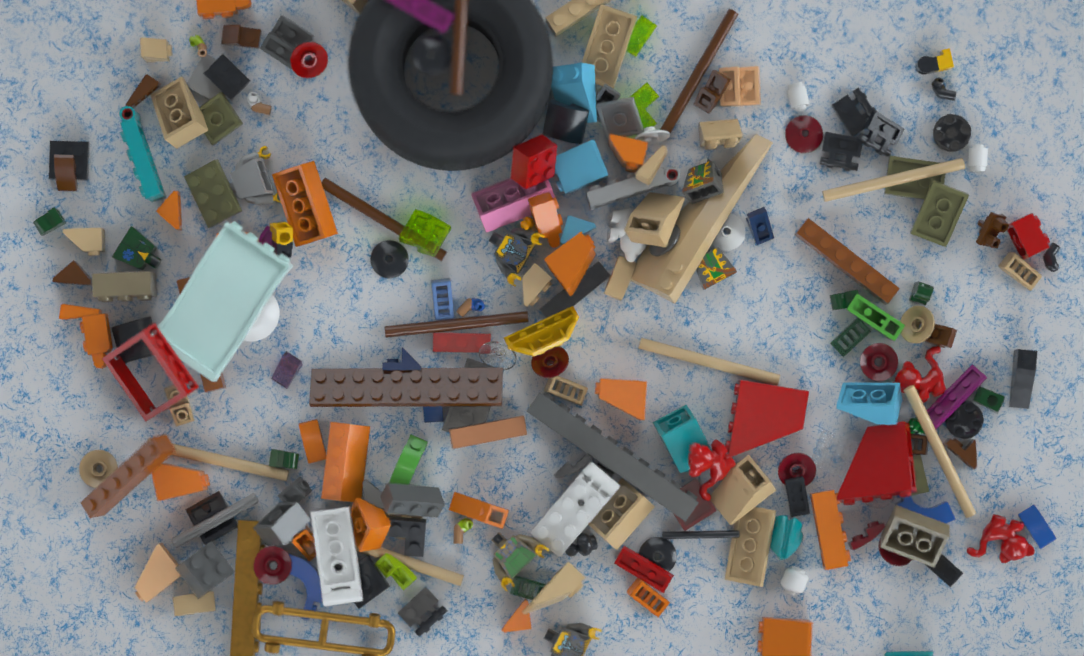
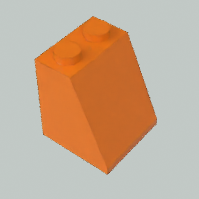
[544,232,596,297]
[595,378,647,420]
[152,463,210,501]
[757,617,813,656]

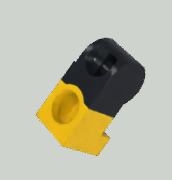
[915,48,954,75]
[270,222,293,259]

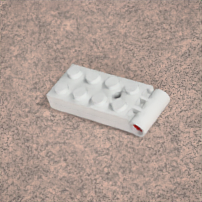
[530,461,620,558]
[311,506,363,606]

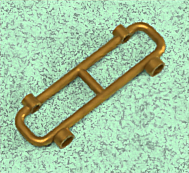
[252,601,396,656]

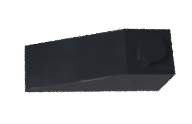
[1009,349,1038,409]

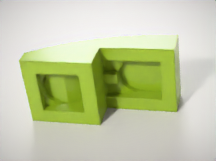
[375,553,417,590]

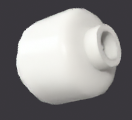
[780,566,809,596]

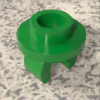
[908,417,925,435]

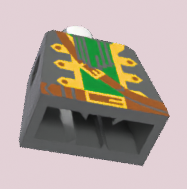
[682,158,724,204]
[696,248,737,290]

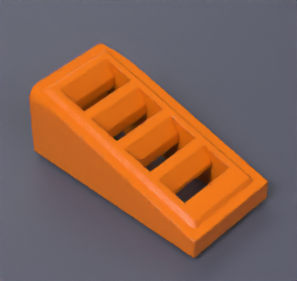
[59,304,102,320]
[627,578,670,617]

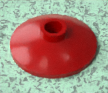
[290,42,328,78]

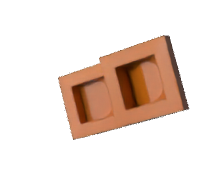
[299,419,327,463]

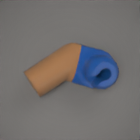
[456,298,485,317]

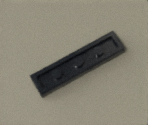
[539,261,611,318]

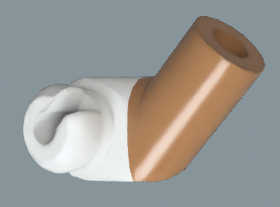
[247,92,272,115]

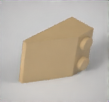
[150,76,208,149]
[522,562,586,614]

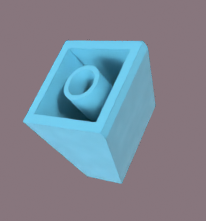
[555,139,609,195]

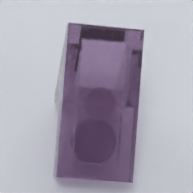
[271,351,303,389]

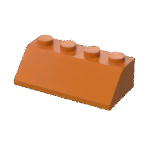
[272,161,338,247]
[321,422,370,502]

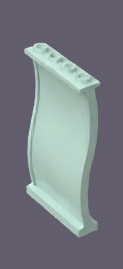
[151,221,293,381]

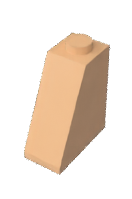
[134,543,181,603]

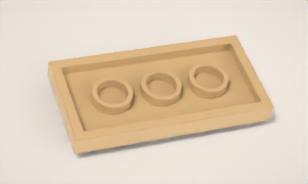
[582,4,638,89]
[724,507,776,587]

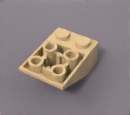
[698,119,743,150]
[625,192,685,247]
[710,455,776,526]

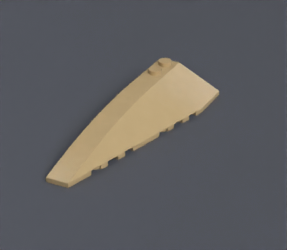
[630,134,773,304]

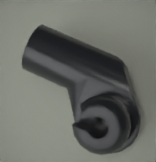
[932,78,957,101]
[1043,242,1060,272]

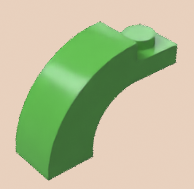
[389,434,428,485]

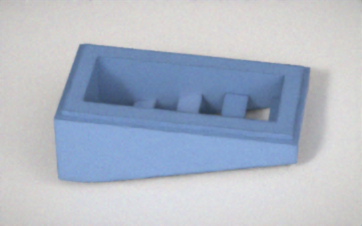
[431,278,454,320]

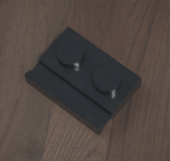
[203,54,251,101]

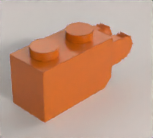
[197,0,252,19]
[528,192,563,248]
[80,313,113,369]

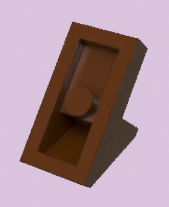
[221,24,262,49]
[924,324,957,348]
[943,438,977,470]

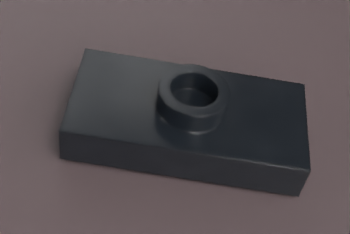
[784,476,810,517]
[924,553,963,588]

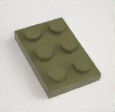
[884,156,946,200]
[184,159,242,228]
[910,180,969,247]

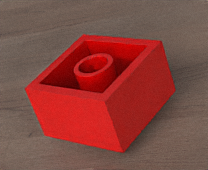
[511,134,557,189]
[1007,213,1050,260]

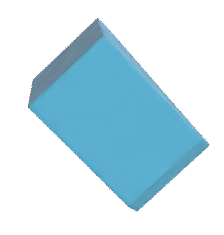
[560,215,596,245]

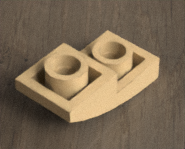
[604,256,636,301]
[164,385,194,427]
[172,591,216,617]

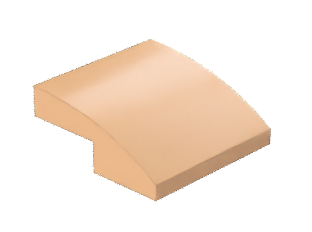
[719,66,761,106]

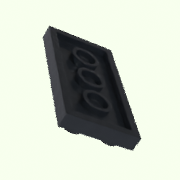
[442,358,504,432]

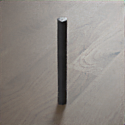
[662,530,740,539]

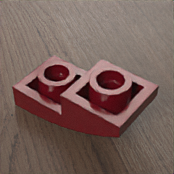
[848,520,885,550]

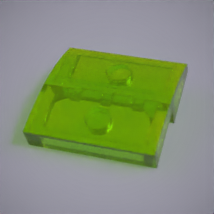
[398,209,451,257]

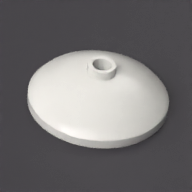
[243,294,280,342]

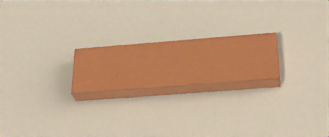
[449,415,527,449]

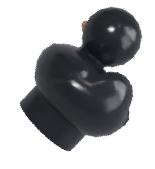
[565,533,598,556]

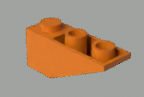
[449,492,509,529]

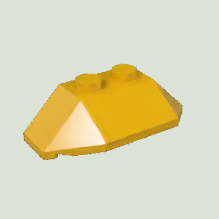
[504,306,579,356]

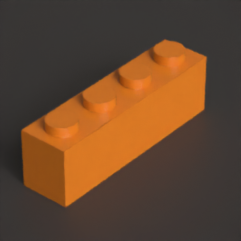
[810,490,851,570]

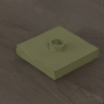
[199,92,243,145]

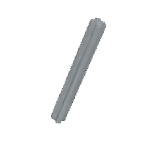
[172,493,259,548]

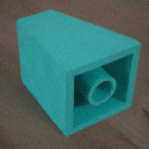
[653,405,712,474]

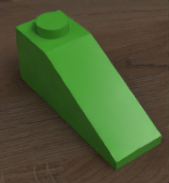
[846,294,905,341]

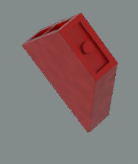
[725,380,809,457]
[837,421,917,505]

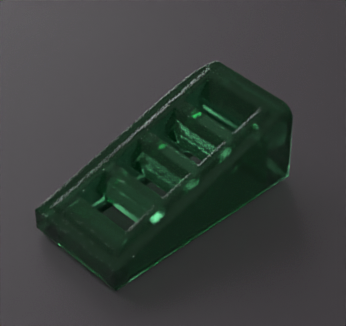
[830,317,872,357]
[510,575,546,600]

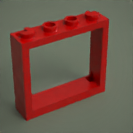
[102,323,199,422]

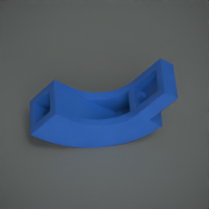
[895,495,956,523]
[288,553,323,620]

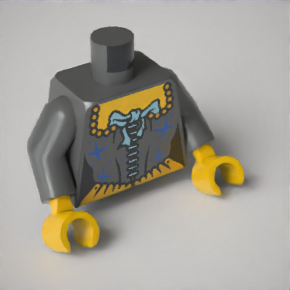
[489,228,545,287]
[544,623,602,656]

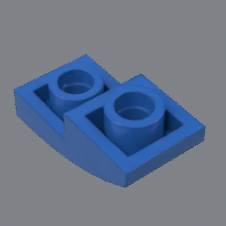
[1018,505,1057,549]

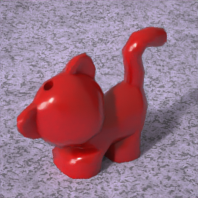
[893,346,946,403]
[688,439,736,501]
[967,514,1035,563]

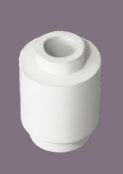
[787,82,810,112]
[968,144,988,172]

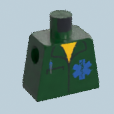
[112,226,162,270]

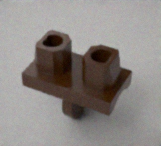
[976,212,1009,248]

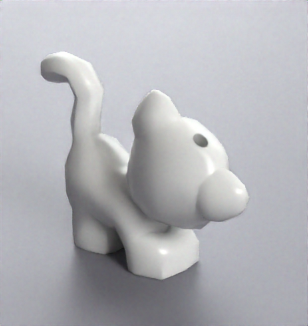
[607,208,647,262]

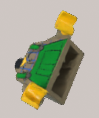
[492,532,549,591]

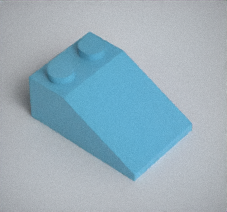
[551,63,597,123]
[836,383,903,425]

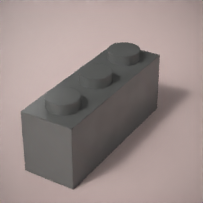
[380,483,445,518]

